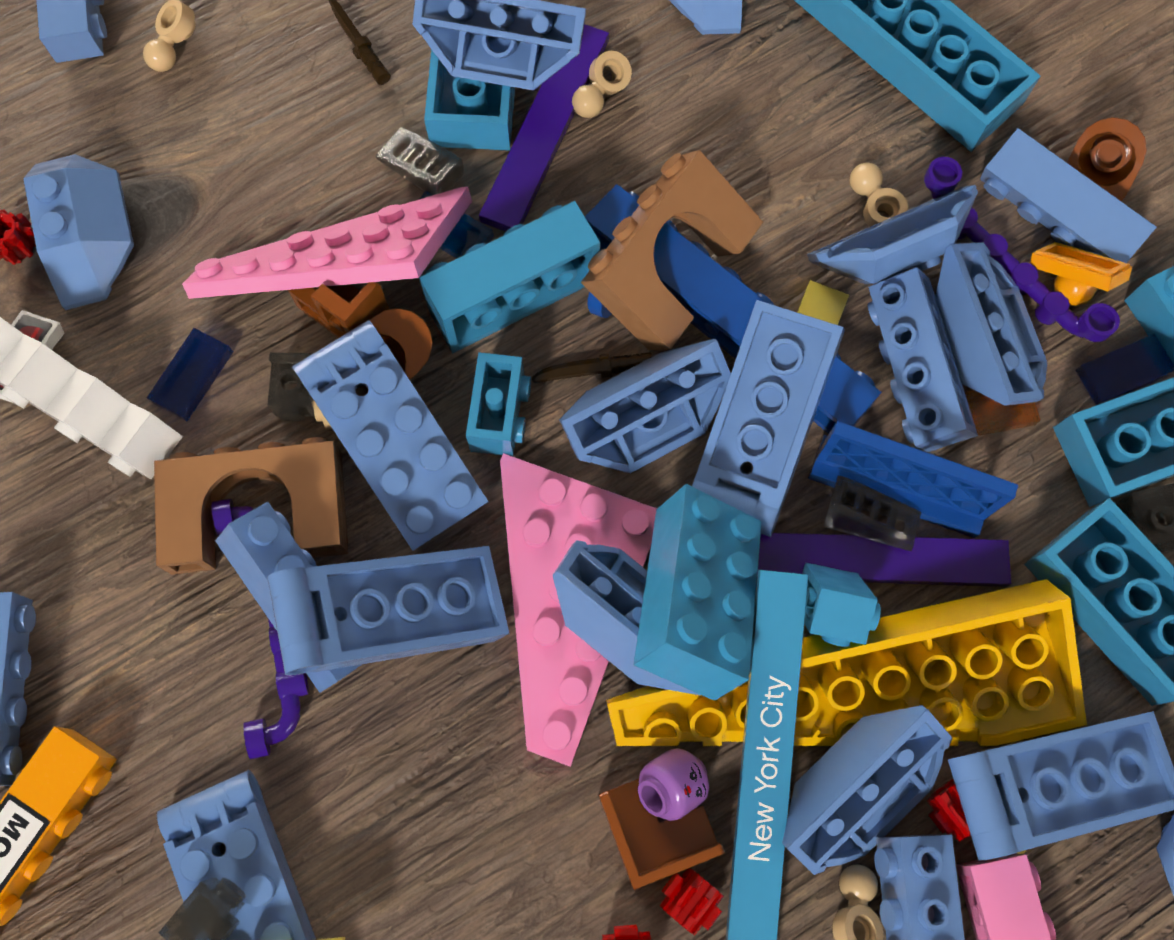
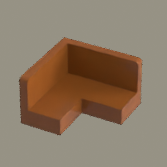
[288,282,390,338]
[598,779,725,890]

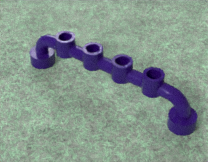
[924,157,1120,342]
[212,498,309,759]

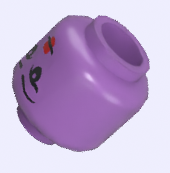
[638,748,709,821]

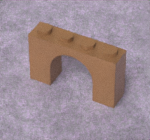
[581,150,763,350]
[154,437,349,575]

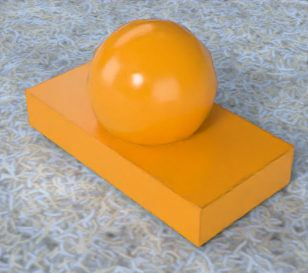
[1030,242,1133,306]

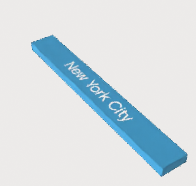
[725,570,808,940]

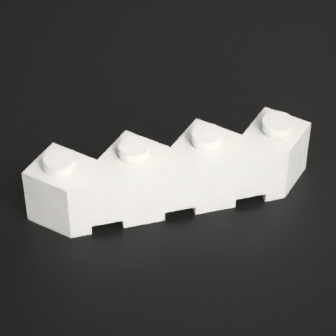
[0,317,183,479]

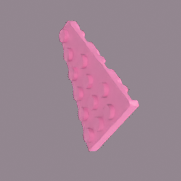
[182,186,472,299]
[500,453,657,767]

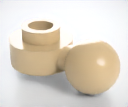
[143,0,196,72]
[572,51,632,118]
[850,162,908,227]
[832,864,884,940]

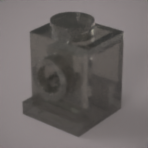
[267,352,315,422]
[1115,483,1174,554]
[159,878,246,940]

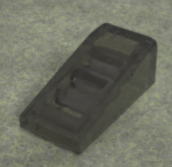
[376,127,465,196]
[824,475,921,551]

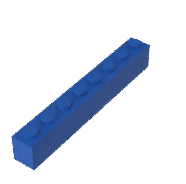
[585,184,882,434]

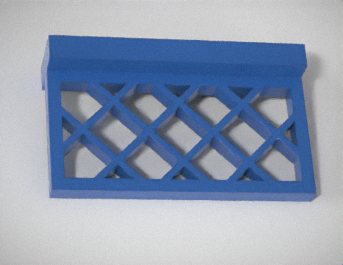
[808,421,1018,538]

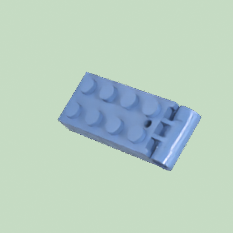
[692,300,845,537]
[292,320,489,551]
[267,546,510,675]
[948,711,1174,860]
[157,770,316,940]

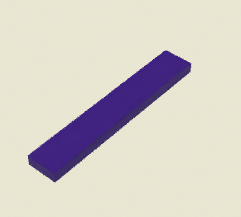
[479,24,609,232]
[757,533,1011,587]

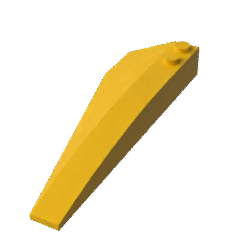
[606,579,1087,746]

